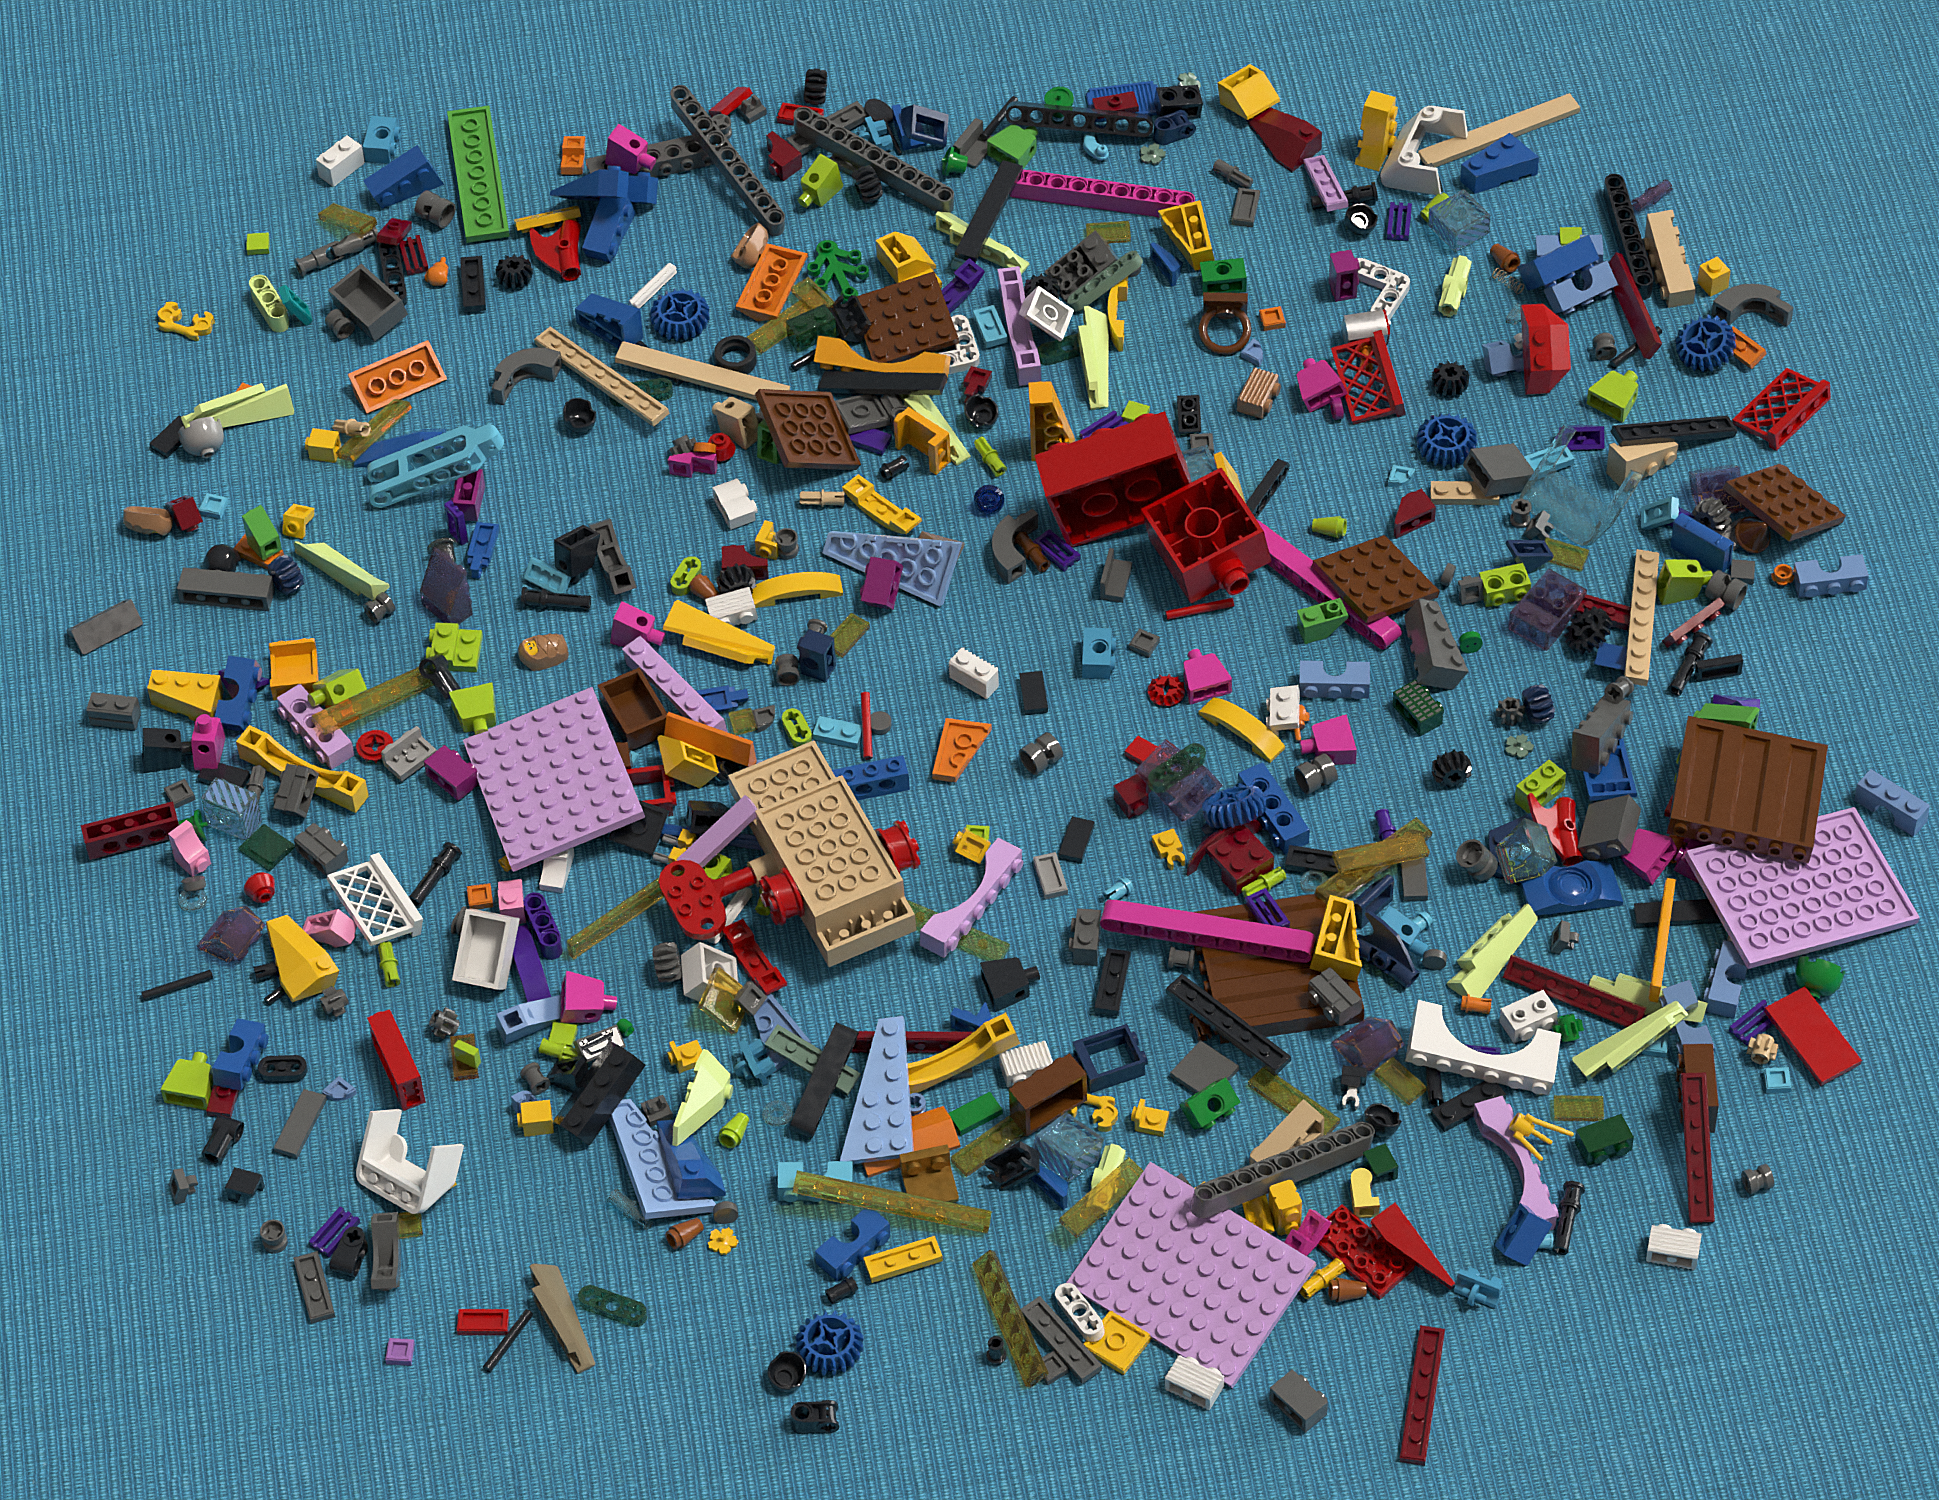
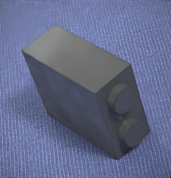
[1463,443,1537,496]
[1578,795,1641,861]

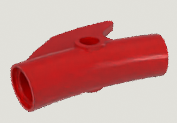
[529,220,581,281]
[1527,793,1583,866]

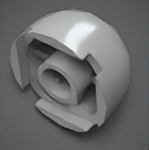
[178,417,224,458]

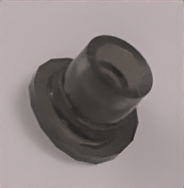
[426,538,458,567]

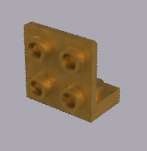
[899,1144,959,1211]

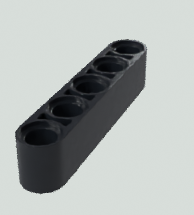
[789,1022,859,1139]

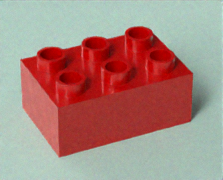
[1035,411,1192,547]

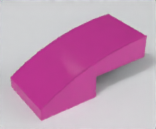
[668,452,718,478]
[1284,1209,1332,1256]

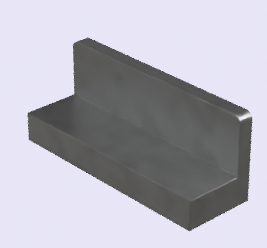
[66,599,143,654]

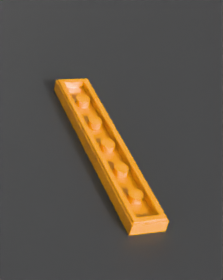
[1648,878,1676,1003]

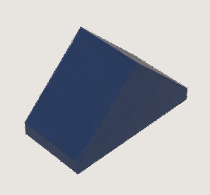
[1505,540,1554,574]

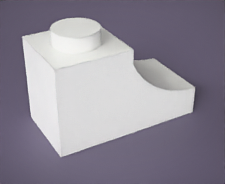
[539,847,574,893]

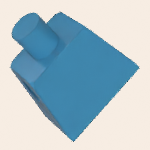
[1381,906,1429,958]

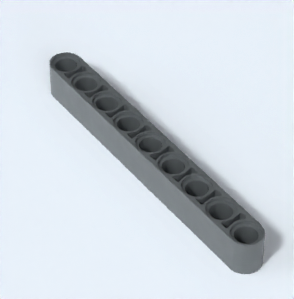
[670,85,785,236]
[794,107,954,213]
[1190,1122,1375,1218]

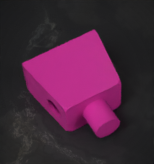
[605,124,656,174]
[1297,358,1348,412]
[610,601,666,647]
[1183,649,1232,705]
[191,714,225,770]
[1299,715,1357,765]
[1620,829,1678,885]
[560,971,617,1023]

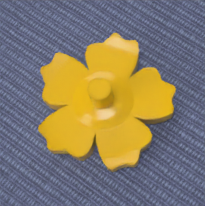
[708,1227,739,1255]

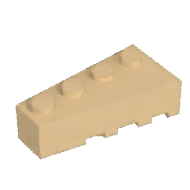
[1642,210,1695,308]

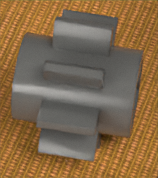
[670,434,697,456]
[1495,697,1525,726]
[319,986,349,1017]
[429,1007,460,1039]

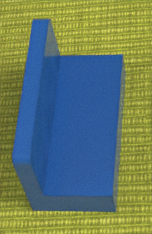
[892,104,927,151]
[1594,642,1627,671]
[1495,1203,1552,1266]

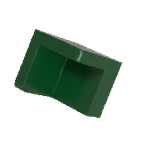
[1362,1143,1398,1180]

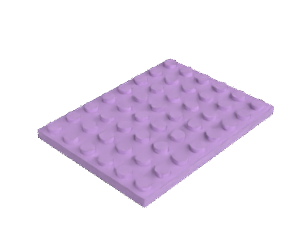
[463,687,645,872]
[1684,807,1920,969]
[1066,1162,1317,1389]

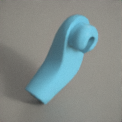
[1083,131,1109,161]

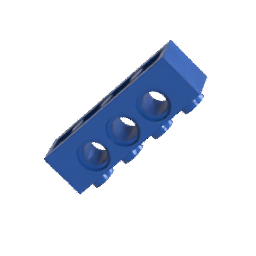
[832,755,910,801]
[1236,762,1310,854]

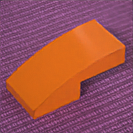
[561,136,586,174]

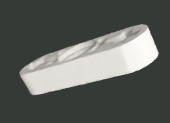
[1055,1283,1105,1342]

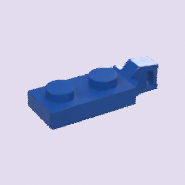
[467,522,500,579]
[696,685,749,712]

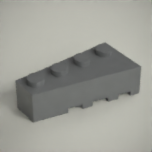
[1404,599,1469,689]
[1572,695,1633,775]

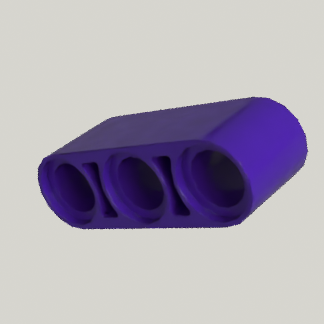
[523,892,563,960]

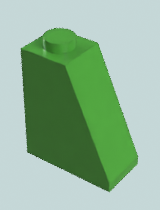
[1693,703,1760,730]

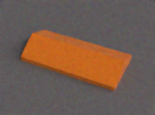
[736,243,808,321]
[348,340,447,414]
[664,712,757,767]
[862,1106,961,1178]

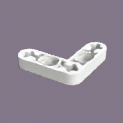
[1358,258,1410,320]
[938,315,980,374]

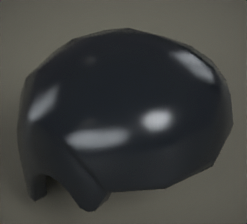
[1345,203,1378,235]
[964,394,999,429]
[562,398,596,433]
[204,544,241,572]
[1363,1103,1402,1137]
[767,1351,807,1392]

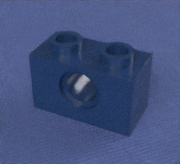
[797,629,836,682]

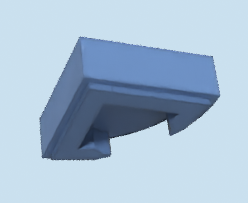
[1241,338,1263,367]
[322,1076,357,1101]
[511,1091,538,1113]

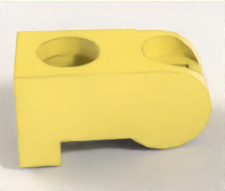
[1350,1168,1380,1218]

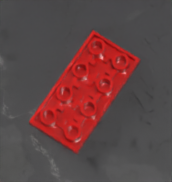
[1764,986,1862,1086]
[1316,1204,1415,1300]

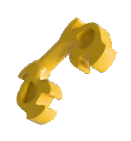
[158,302,215,341]
[1057,1094,1118,1132]

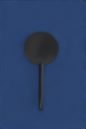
[864,99,902,155]

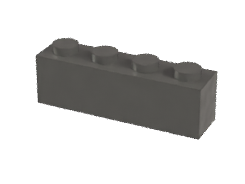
[177,567,275,611]

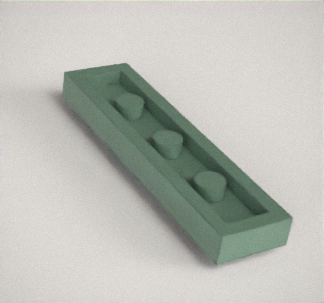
[764,1024,861,1096]

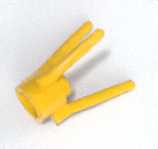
[1509,1112,1574,1161]

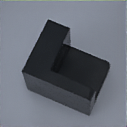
[225,1167,265,1203]

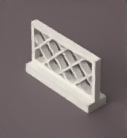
[327,853,423,946]

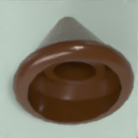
[1735,516,1771,553]

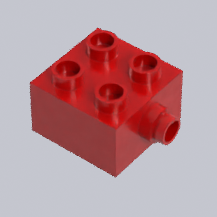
[1141,467,1272,603]

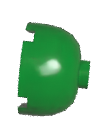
[1794,956,1845,1000]

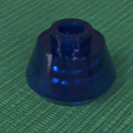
[974,485,1005,515]

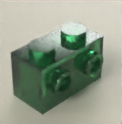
[786,304,836,353]

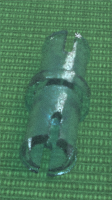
[607,1189,655,1230]

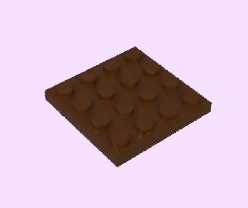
[857,271,960,363]
[755,389,861,470]
[1723,464,1846,542]
[1311,535,1440,624]

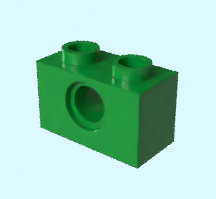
[1199,258,1247,294]
[1179,1077,1241,1130]

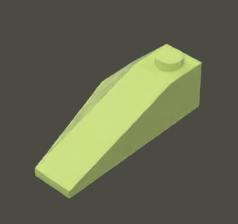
[672,1049,733,1146]

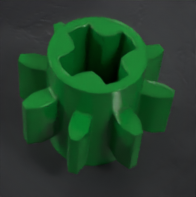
[1552,1014,1584,1042]

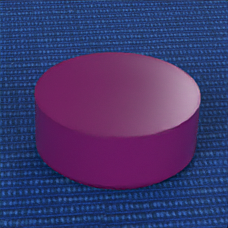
[1330,397,1344,420]

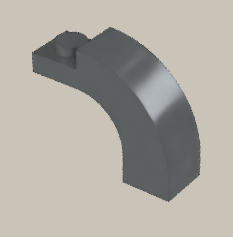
[1711,284,1794,327]
[492,348,562,405]
[992,509,1038,584]
[588,518,637,595]
[371,1212,401,1291]

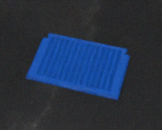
[1086,81,1158,122]

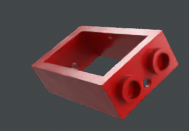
[626,765,677,816]
[367,1009,426,1111]

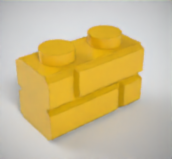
[1269,1180,1302,1236]

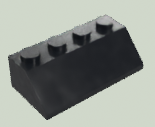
[553,1041,646,1146]

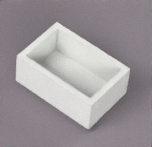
[452,909,520,990]

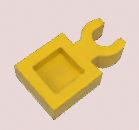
[1152,828,1185,870]

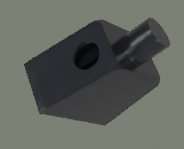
[554,525,600,583]
[142,728,193,773]
[685,800,730,834]
[980,957,1040,1012]

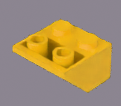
[1217,64,1280,120]
[876,231,936,283]
[657,735,719,788]

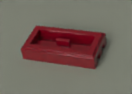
[399,235,429,275]

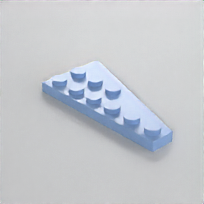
[822,531,962,606]
[840,1016,914,1164]
[609,1099,716,1219]

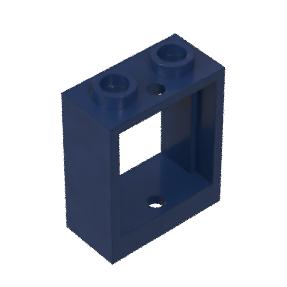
[1073,1024,1148,1093]

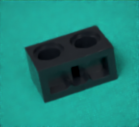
[1154,85,1203,119]

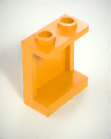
[894,407,951,475]
[269,638,319,701]

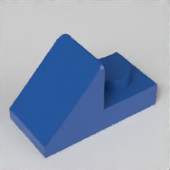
[950,1002,992,1032]

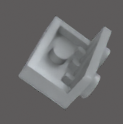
[381,726,437,782]

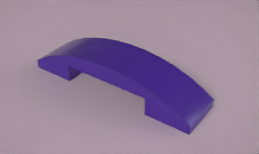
[941,258,985,313]
[512,924,551,1002]

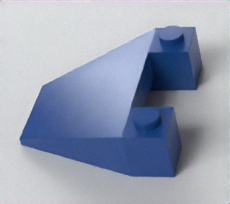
[550,166,658,204]

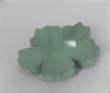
[1177,72,1201,89]
[1140,143,1166,165]
[1505,734,1534,759]

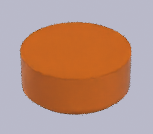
[693,442,716,454]

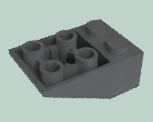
[1045,230,1119,302]

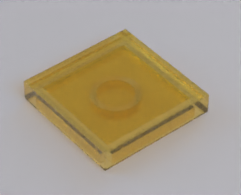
[698,967,745,1035]

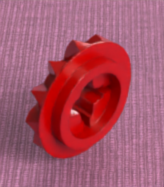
[1148,674,1185,706]
[356,730,393,763]

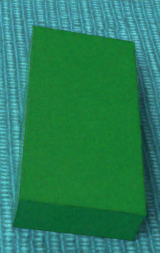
[948,1092,1003,1136]

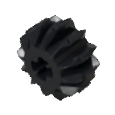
[804,68,828,105]
[852,165,883,204]
[495,253,533,290]
[1024,273,1061,300]
[1431,360,1469,398]
[717,563,756,594]
[1432,749,1472,788]

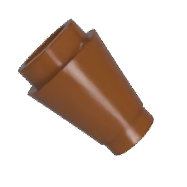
[1490,243,1520,272]
[689,574,721,601]
[665,1218,704,1249]
[1328,1277,1367,1303]

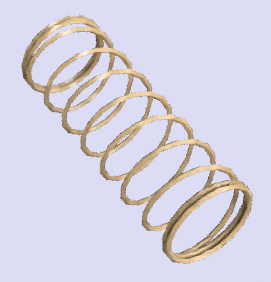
[1492,268,1524,294]

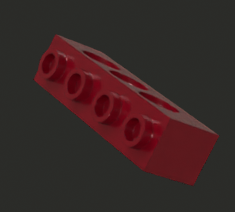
[80,801,179,860]

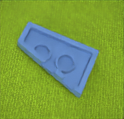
[754,993,812,1073]

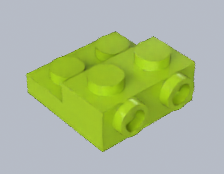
[426,623,483,672]

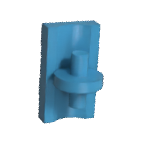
[858,116,893,151]
[734,1038,777,1086]
[1454,1267,1503,1308]

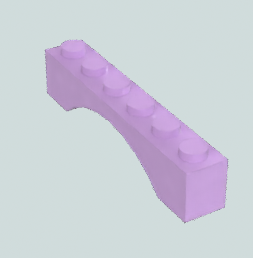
[997,266,1041,386]
[622,636,728,732]
[920,838,1023,958]
[1474,1096,1559,1231]

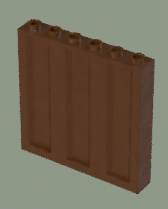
[1667,716,1828,864]
[1194,891,1364,1044]

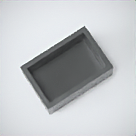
[328,263,408,342]

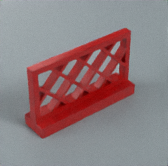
[1331,330,1406,425]
[1732,368,1831,451]

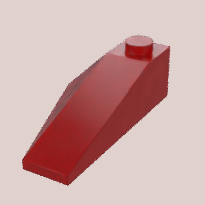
[1369,1202,1455,1290]

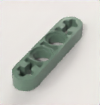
[1067,250,1143,311]

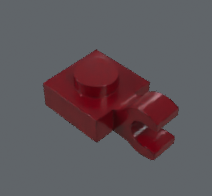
[963,366,992,403]

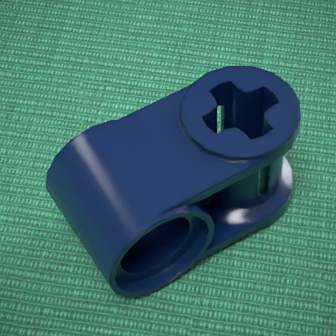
[1153,110,1196,145]

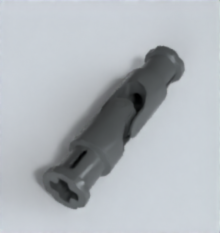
[294,224,378,277]

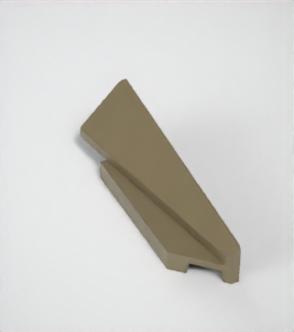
[529,1264,595,1374]

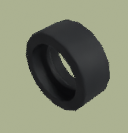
[714,335,757,374]

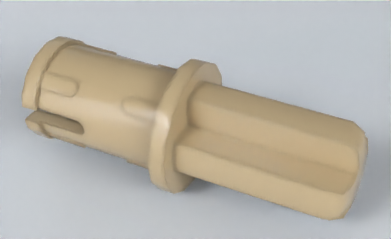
[332,419,371,437]
[800,489,844,507]

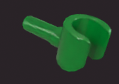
[617,1019,634,1037]

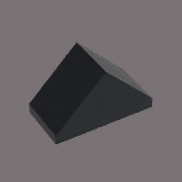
[546,1055,588,1093]

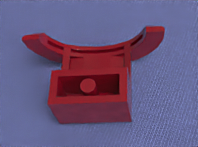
[1186,820,1274,896]

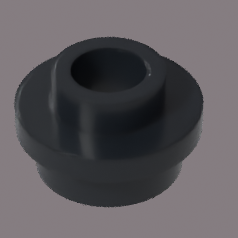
[716,760,736,783]

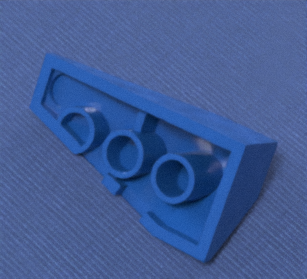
[354,429,446,468]
[656,1120,726,1199]

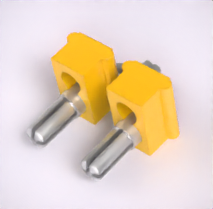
[653,829,697,876]

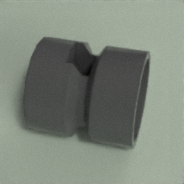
[414,190,456,228]
[1705,570,1748,610]
[1019,732,1063,775]
[1294,753,1338,795]
[1456,839,1498,881]

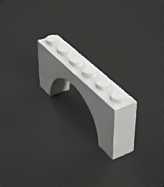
[1405,1000,1561,1095]

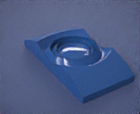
[1581,738,1637,801]
[1520,860,1623,916]

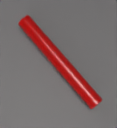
[1165,598,1234,620]
[860,692,873,760]

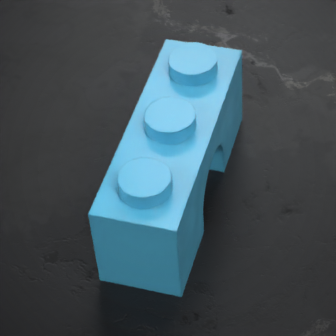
[778,1161,854,1202]

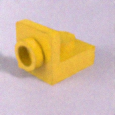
[283,504,315,539]
[755,520,778,560]
[952,827,991,864]
[667,1040,702,1073]
[1131,1099,1169,1137]

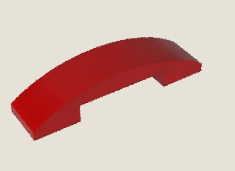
[722,919,787,995]

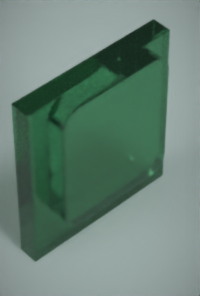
[238,824,295,872]

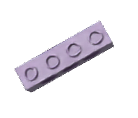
[277,684,354,770]

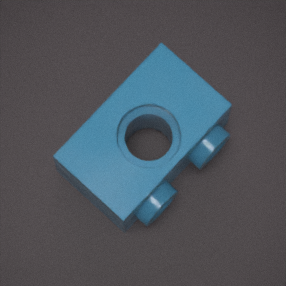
[363,116,401,164]
[1082,627,1116,679]

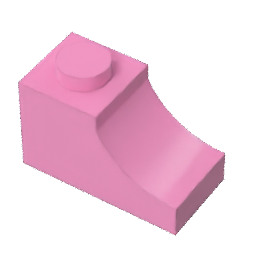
[168,820,211,876]
[498,879,526,924]
[303,909,357,948]

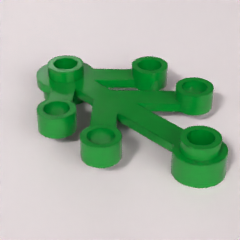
[807,240,869,304]

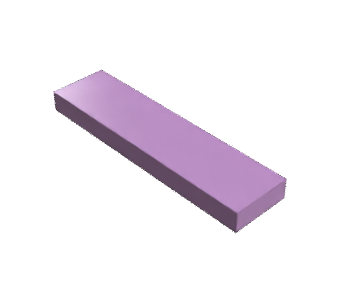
[1303,155,1348,212]
[676,795,758,868]

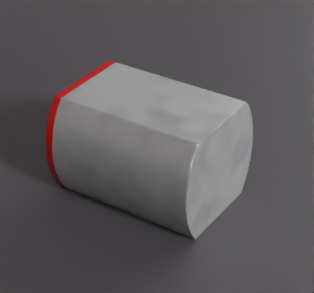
[1341,309,1391,345]

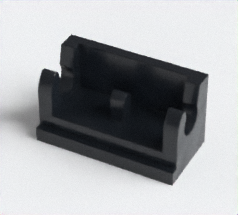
[827,295,872,343]
[985,1141,1040,1191]

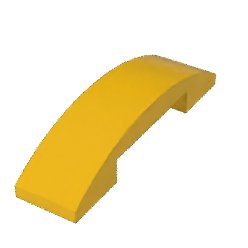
[1108,276,1128,352]
[842,474,922,534]
[752,572,843,608]
[1198,697,1285,763]

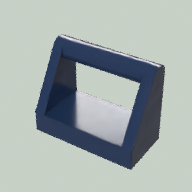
[901,104,949,148]
[1353,874,1394,929]

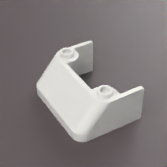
[1380,106,1468,195]
[356,1109,464,1214]

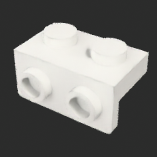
[1266,685,1300,738]

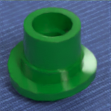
[1044,86,1074,118]
[941,146,968,176]
[179,809,208,842]

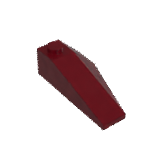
[1245,107,1322,172]

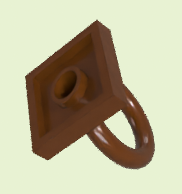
[1198,292,1252,355]

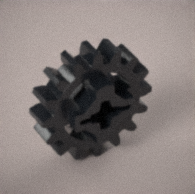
[1564,606,1612,655]

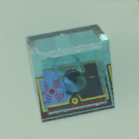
[1495,818,1557,884]

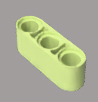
[249,275,290,332]

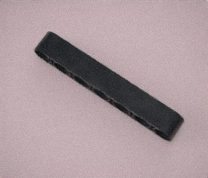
[1005,101,1153,137]
[1603,174,1654,300]

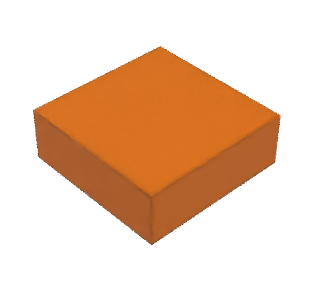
[1259,306,1286,331]
[467,883,493,909]

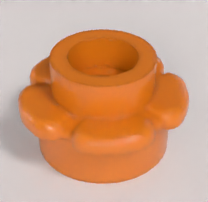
[1771,564,1794,586]

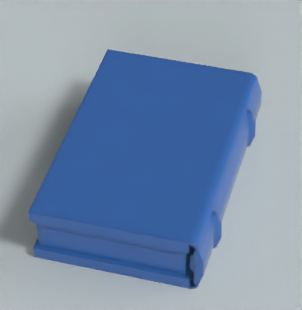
[1670,513,1734,573]

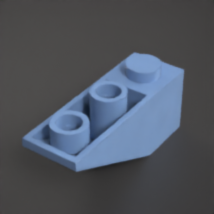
[495,995,561,1044]

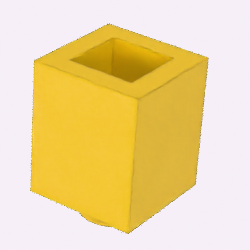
[1697,256,1731,297]
[305,428,341,463]
[517,1100,554,1137]

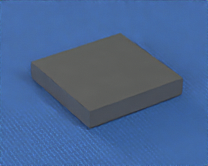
[835,394,890,434]
[1170,1040,1239,1103]

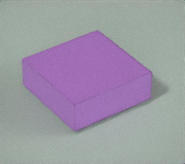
[385,1338,415,1366]

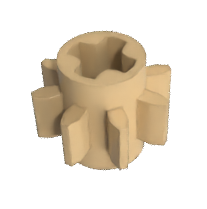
[1747,1034,1778,1064]

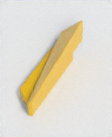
[663,600,775,664]

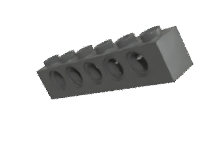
[586,135,716,178]

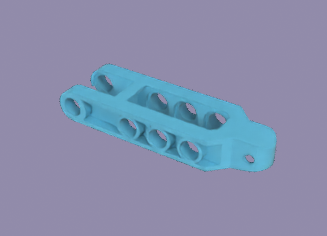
[367,424,504,508]

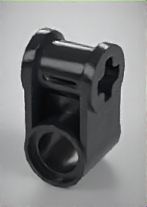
[330,1226,368,1277]
[790,1400,840,1434]

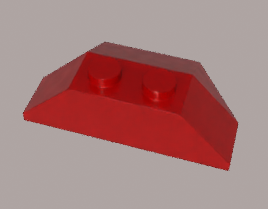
[1520,304,1571,395]

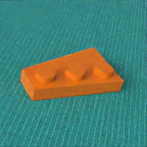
[932,718,992,782]

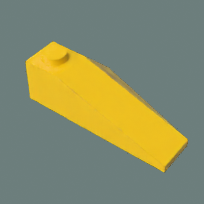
[266,915,339,1002]

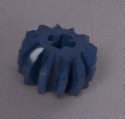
[268,554,304,595]
[1521,684,1555,725]

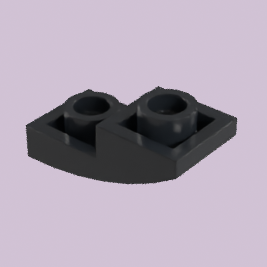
[1177,395,1201,434]

